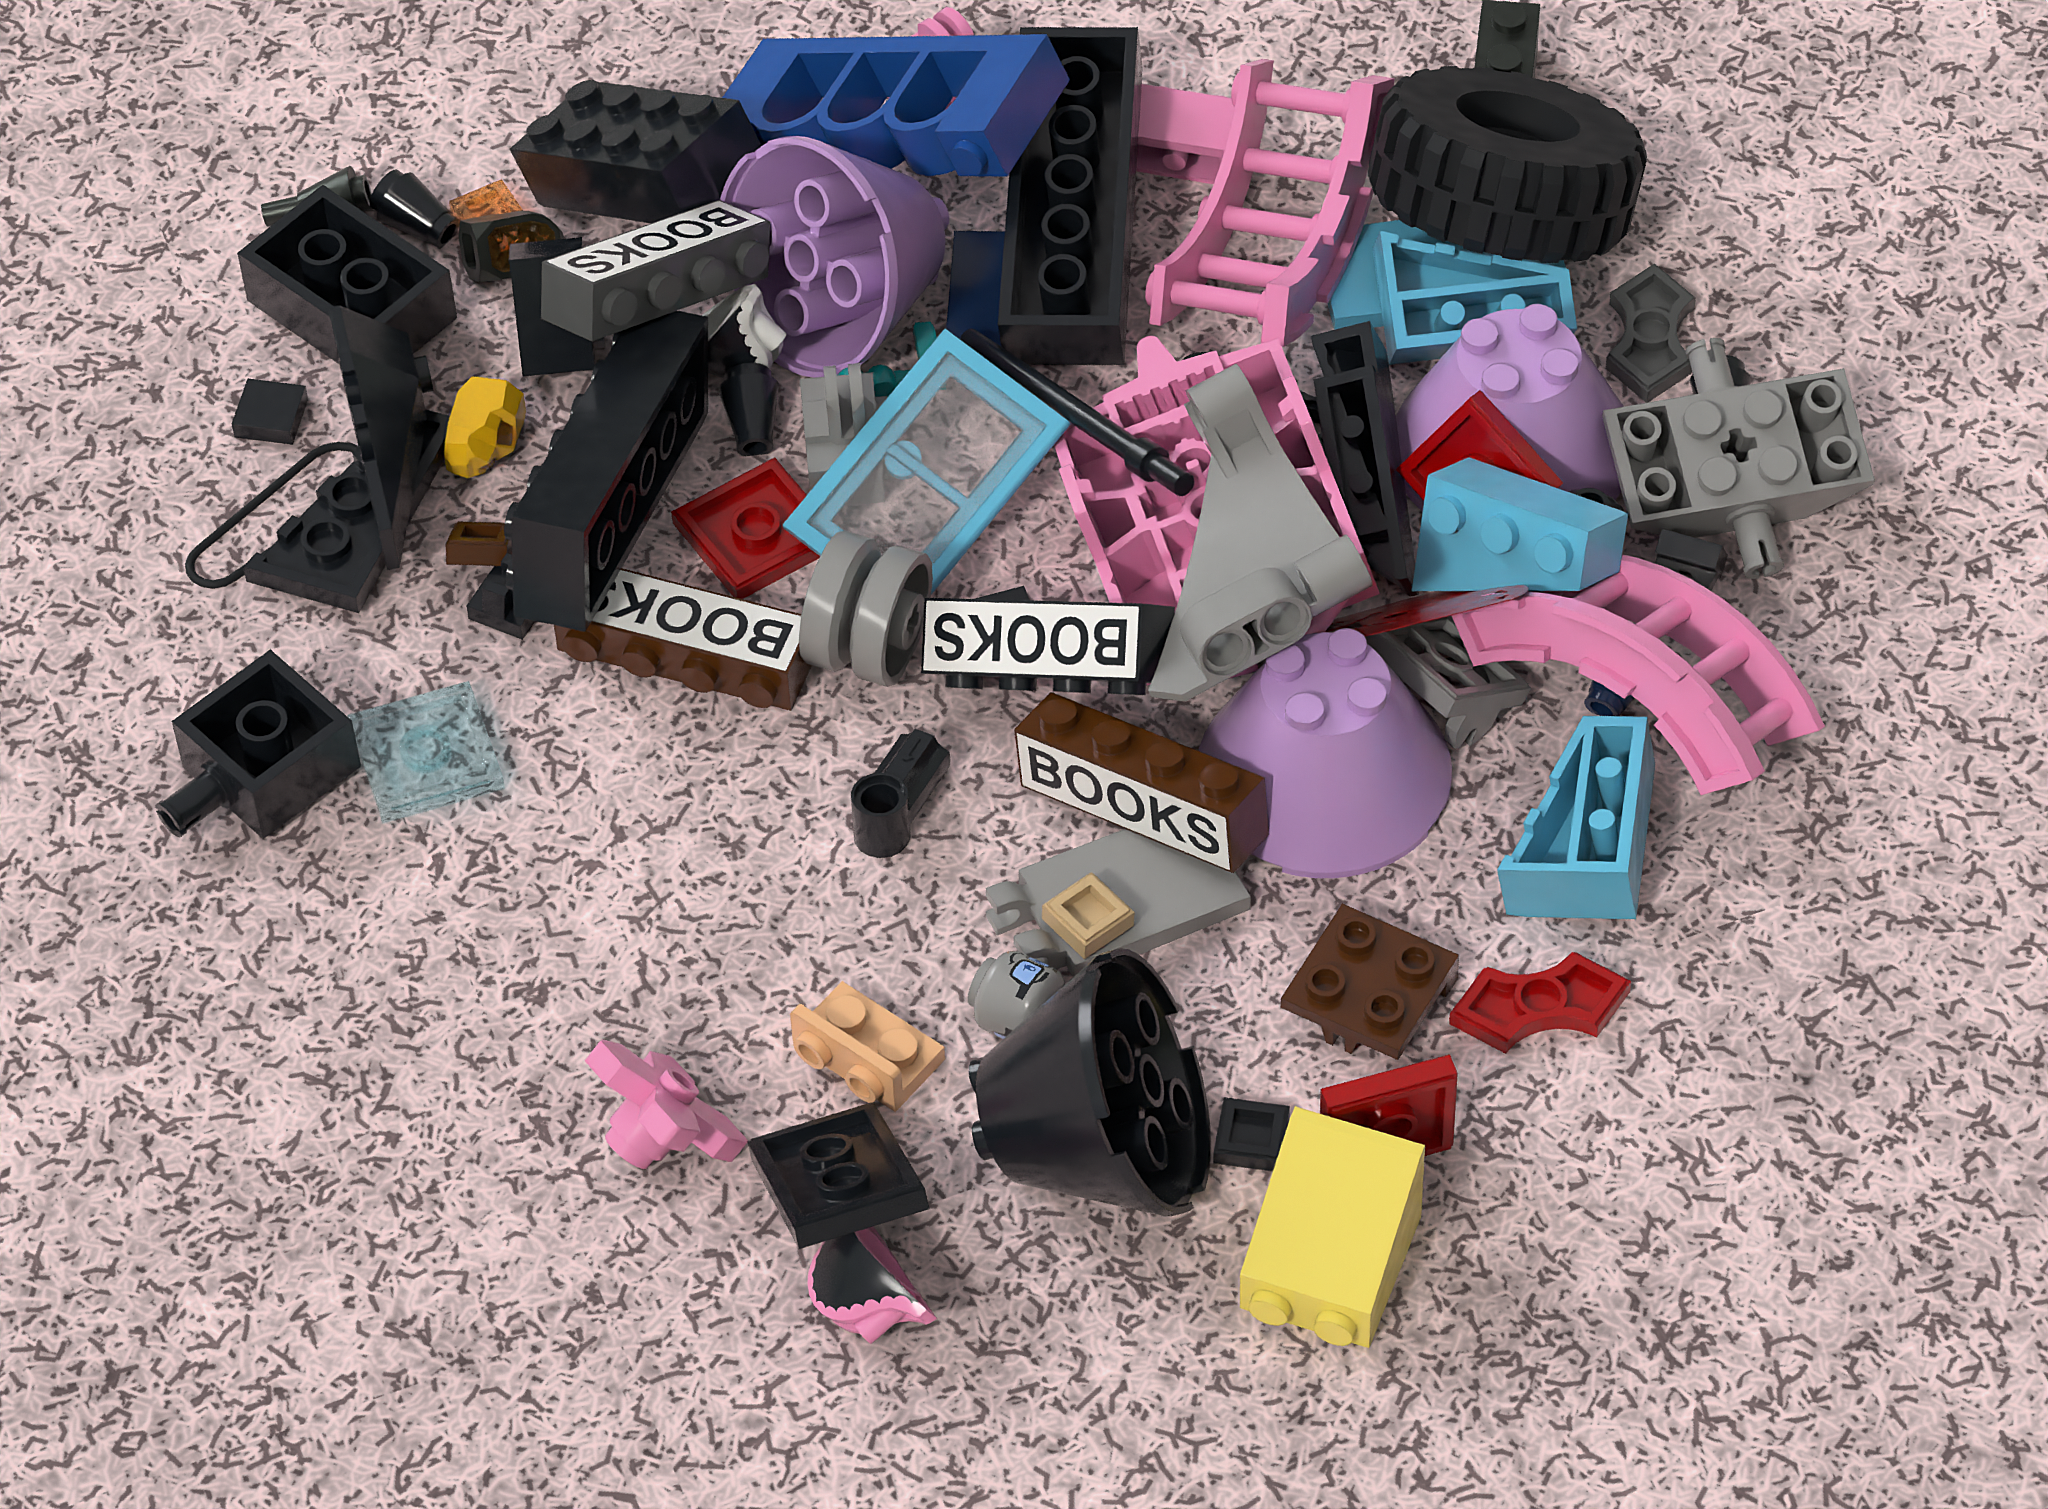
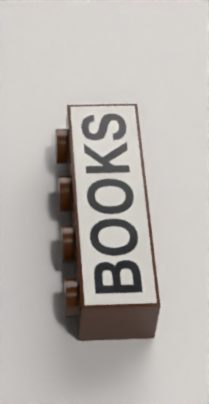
[554,568,812,711]
[1014,692,1269,873]

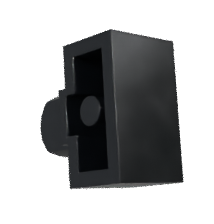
[509,237,606,377]

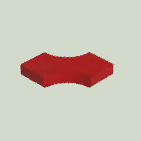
[1449,952,1631,1054]

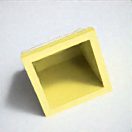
[1240,1106,1425,1348]

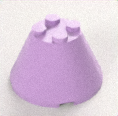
[720,136,949,378]
[1396,304,1624,512]
[1199,628,1452,878]

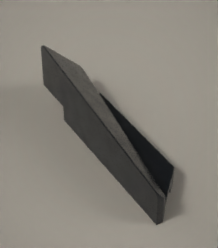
[1311,321,1419,596]

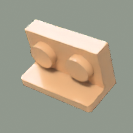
[790,981,945,1112]

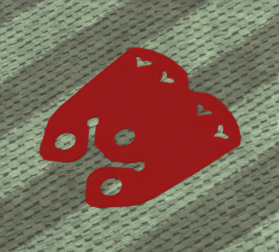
[1325,585,1528,637]

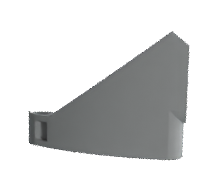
[1148,364,1373,702]

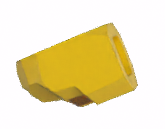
[444,376,526,478]

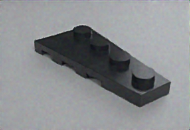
[243,409,450,613]

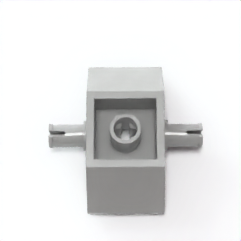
[1602,338,1875,579]

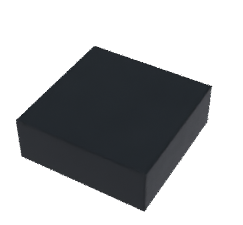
[232,378,308,445]
[1213,1097,1290,1172]

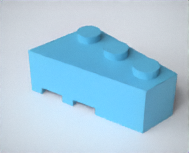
[1373,231,1577,365]
[1412,457,1628,591]
[1497,716,1655,919]

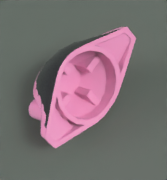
[808,1226,937,1344]

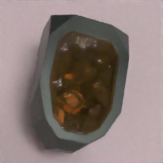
[458,211,564,282]

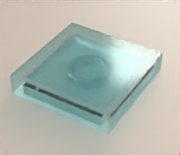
[347,681,505,824]

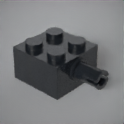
[155,649,361,839]

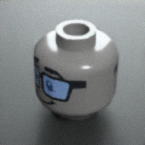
[968,951,1065,1039]

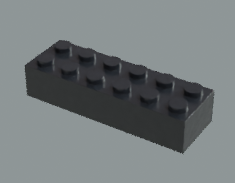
[998,27,1143,365]
[504,310,708,632]

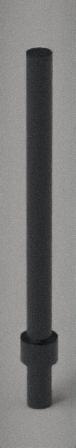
[960,328,1194,496]

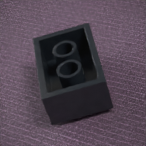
[237,185,457,365]

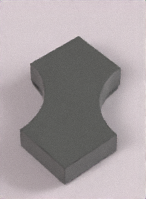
[1606,263,1695,403]

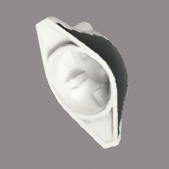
[702,284,787,378]

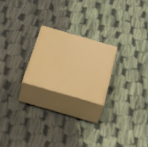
[1042,872,1135,959]

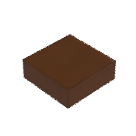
[445,521,512,566]

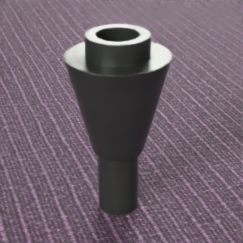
[261,166,372,227]

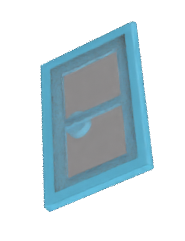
[782,329,1071,595]

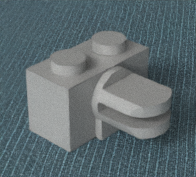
[800,363,895,506]

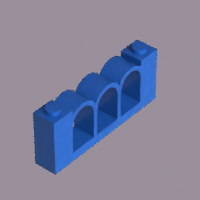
[722,34,1070,177]

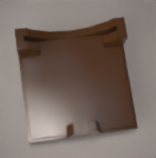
[1280,903,1459,1060]

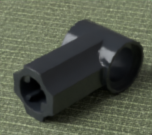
[851,729,950,858]

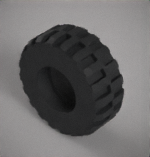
[1367,66,1647,263]

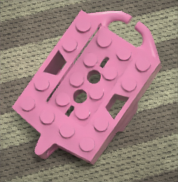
[1054,336,1380,686]

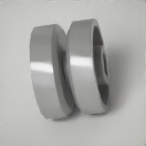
[799,531,933,687]

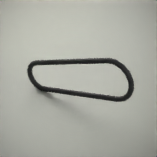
[185,442,358,589]

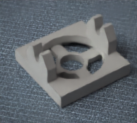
[1365,616,1531,749]

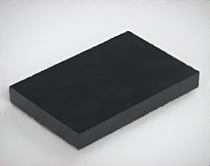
[747,1103,930,1249]

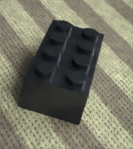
[510,80,762,223]

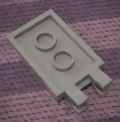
[986,829,1251,977]

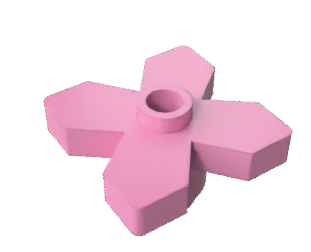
[585,1039,748,1169]

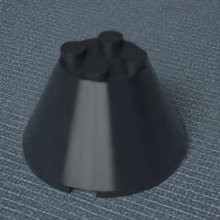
[968,948,1211,1216]

